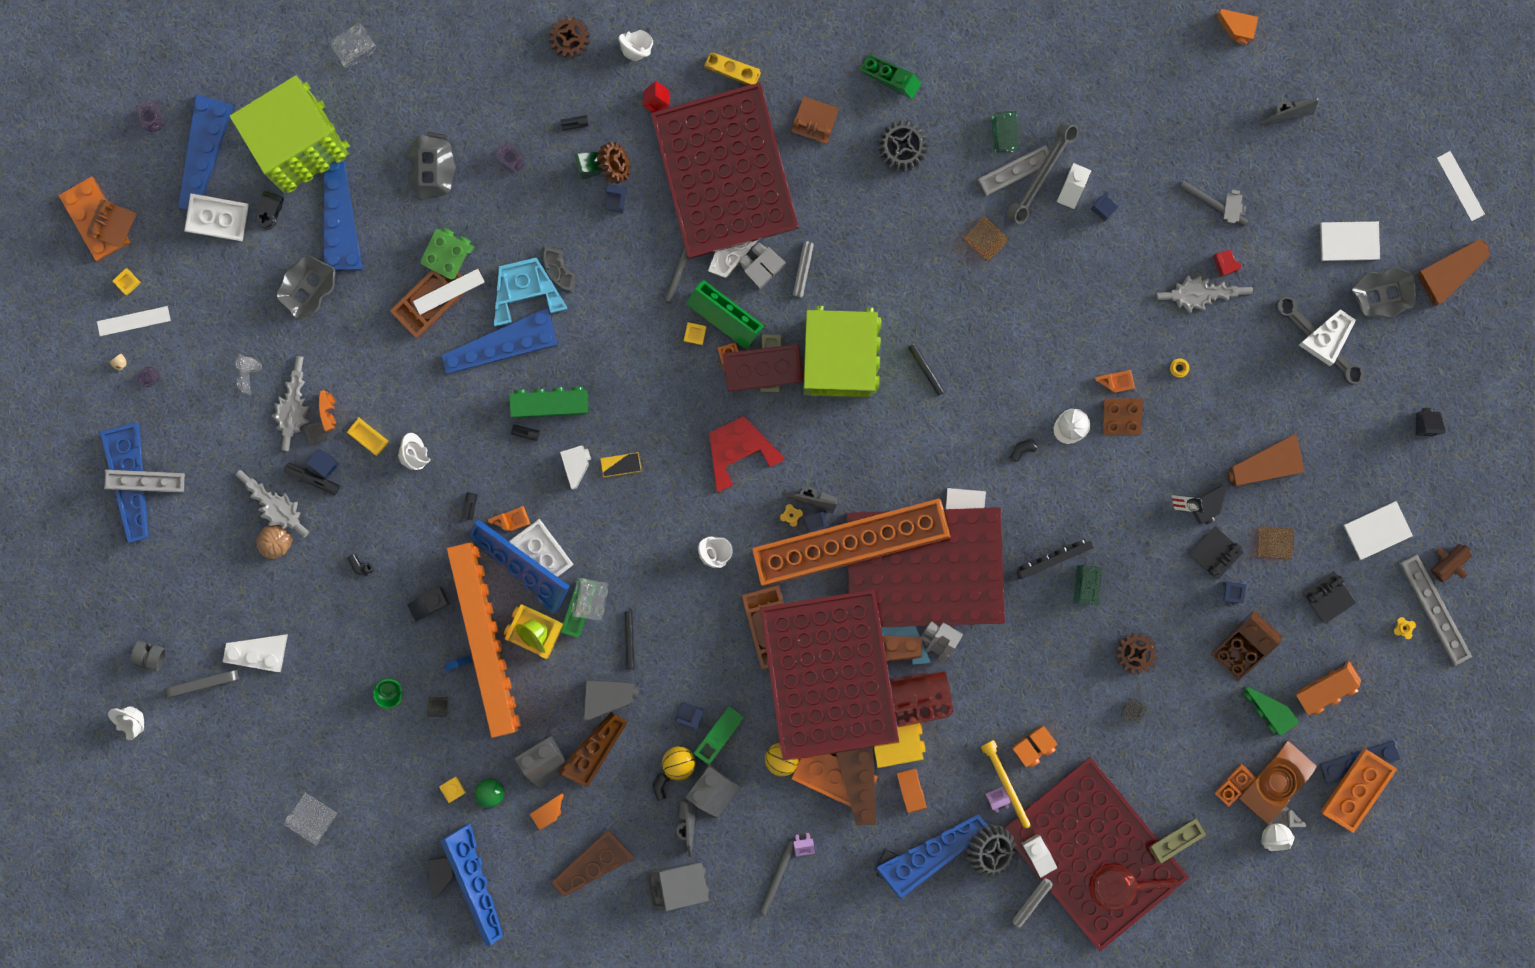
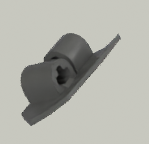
[1260,98,1318,125]
[782,486,838,514]
[676,801,697,857]

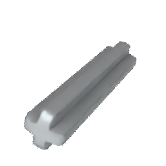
[793,242,814,298]
[1012,878,1053,928]

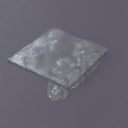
[329,22,377,69]
[236,354,262,396]
[571,578,609,621]
[284,792,337,846]

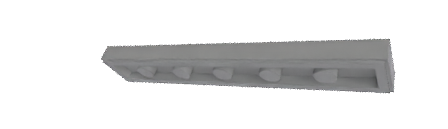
[1399,554,1472,666]

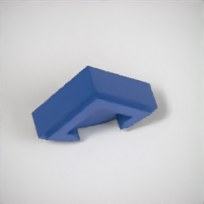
[444,656,472,671]

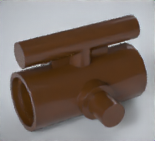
[1431,544,1472,583]

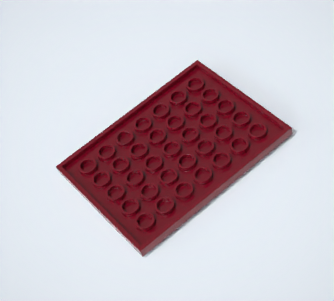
[651,82,799,259]
[847,507,1005,627]
[760,589,900,761]
[1003,757,1189,951]

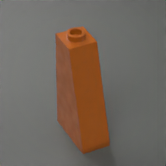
[1416,239,1490,307]
[1227,434,1304,487]

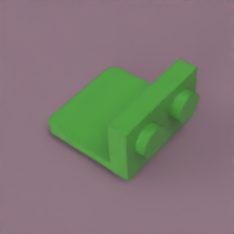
[421,227,475,279]

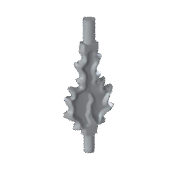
[1156,276,1253,313]
[271,356,310,451]
[235,470,309,538]

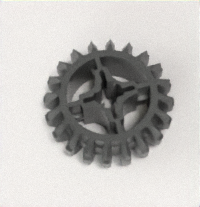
[877,120,929,172]
[966,824,1016,878]

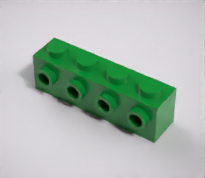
[686,280,764,350]
[510,387,589,418]

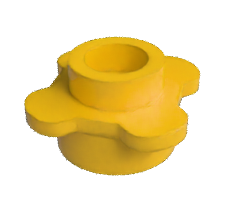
[780,504,803,527]
[1394,617,1416,639]

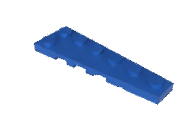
[178,94,234,211]
[324,160,363,271]
[442,308,558,374]
[100,422,149,543]
[469,519,570,615]
[876,814,988,900]
[440,823,503,946]

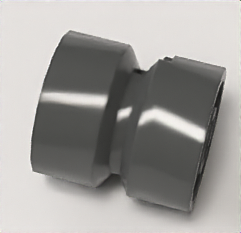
[131,640,166,672]

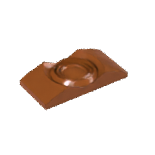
[390,270,467,338]
[742,585,784,670]
[1238,740,1317,824]

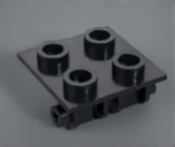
[1190,526,1243,580]
[1303,571,1357,624]

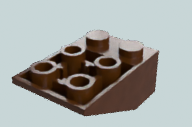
[1211,610,1282,681]

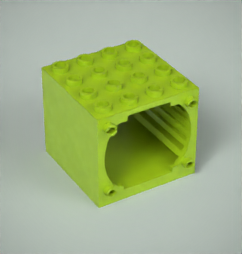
[230,75,350,194]
[803,306,881,398]

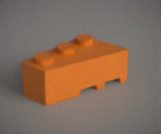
[1296,660,1361,715]

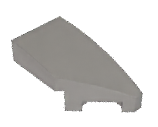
[1267,807,1306,827]

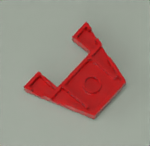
[709,416,785,492]

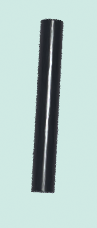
[908,344,945,396]
[625,611,634,669]

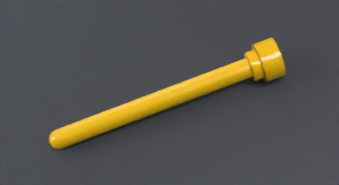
[981,740,1030,828]

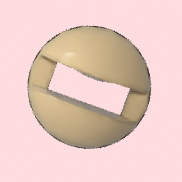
[109,354,126,370]

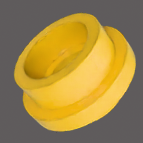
[1170,358,1189,378]

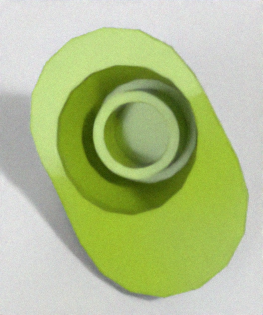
[516,620,547,653]

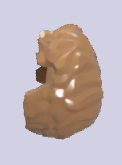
[256,525,293,559]

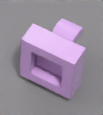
[986,787,1011,813]
[794,833,815,857]

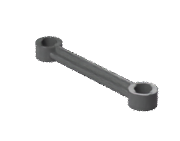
[1007,122,1079,225]
[1276,297,1365,385]

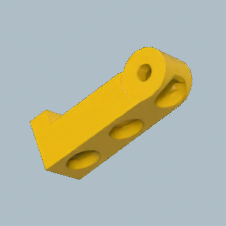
[704,53,761,86]

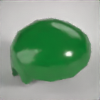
[373,678,402,709]
[474,778,505,808]

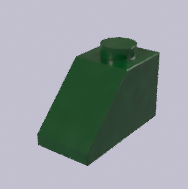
[574,152,602,180]

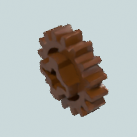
[549,16,590,59]
[597,141,632,184]
[1115,633,1158,674]

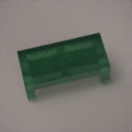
[991,111,1020,153]
[1073,565,1102,606]

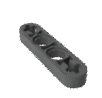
[164,670,239,698]

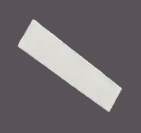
[1437,151,1485,221]
[413,269,484,315]
[97,306,171,336]

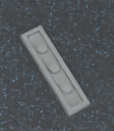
[978,145,1049,196]
[104,470,185,493]

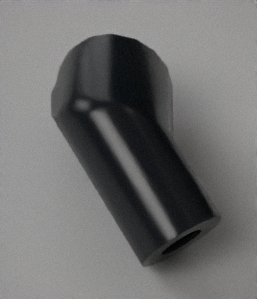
[1010,439,1037,462]
[347,554,373,576]
[652,773,670,801]

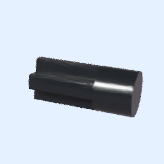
[561,115,589,131]
[511,424,540,441]
[461,492,478,520]

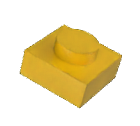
[113,268,141,295]
[684,322,706,346]
[439,776,466,803]

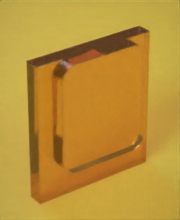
[963,216,1009,262]
[1257,526,1294,559]

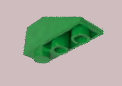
[860,54,922,99]
[1243,687,1299,736]
[694,706,744,765]

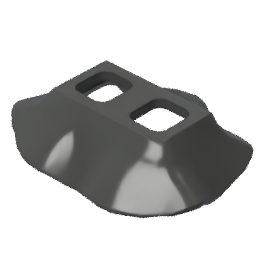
[408,135,456,199]
[276,256,335,319]
[1352,267,1416,319]

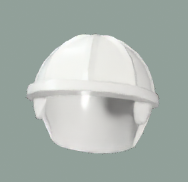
[618,30,653,61]
[1054,408,1090,444]
[398,433,430,470]
[698,537,733,568]
[108,706,144,740]
[1261,823,1295,851]

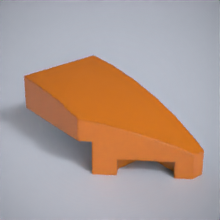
[1095,370,1135,393]
[488,506,530,531]
[530,793,564,830]

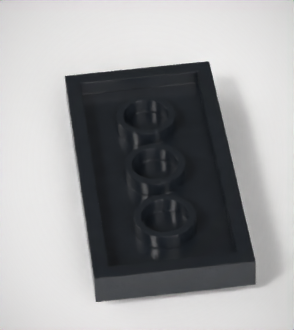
[1016,539,1094,579]

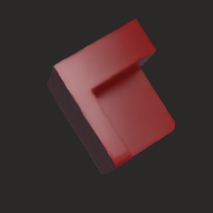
[643,81,670,113]
[1213,250,1242,277]

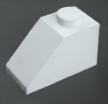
[1057,163,1091,209]
[560,446,591,490]
[1021,834,1057,878]

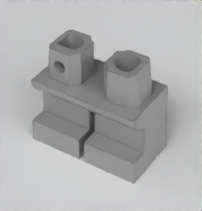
[739,243,786,290]
[921,622,963,664]

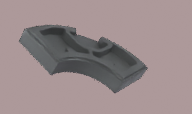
[543,246,577,293]

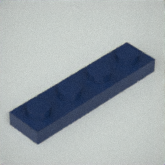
[1320,740,1400,783]

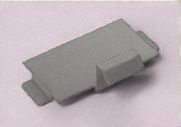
[1224,190,1246,223]

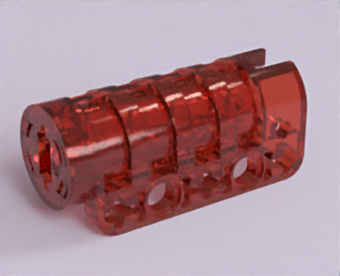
[889,671,953,727]

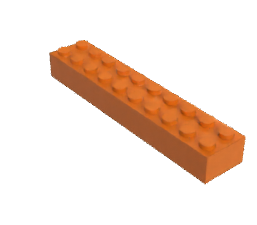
[752,499,951,587]
[447,543,521,738]

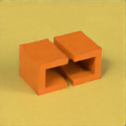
[1011,725,1058,768]

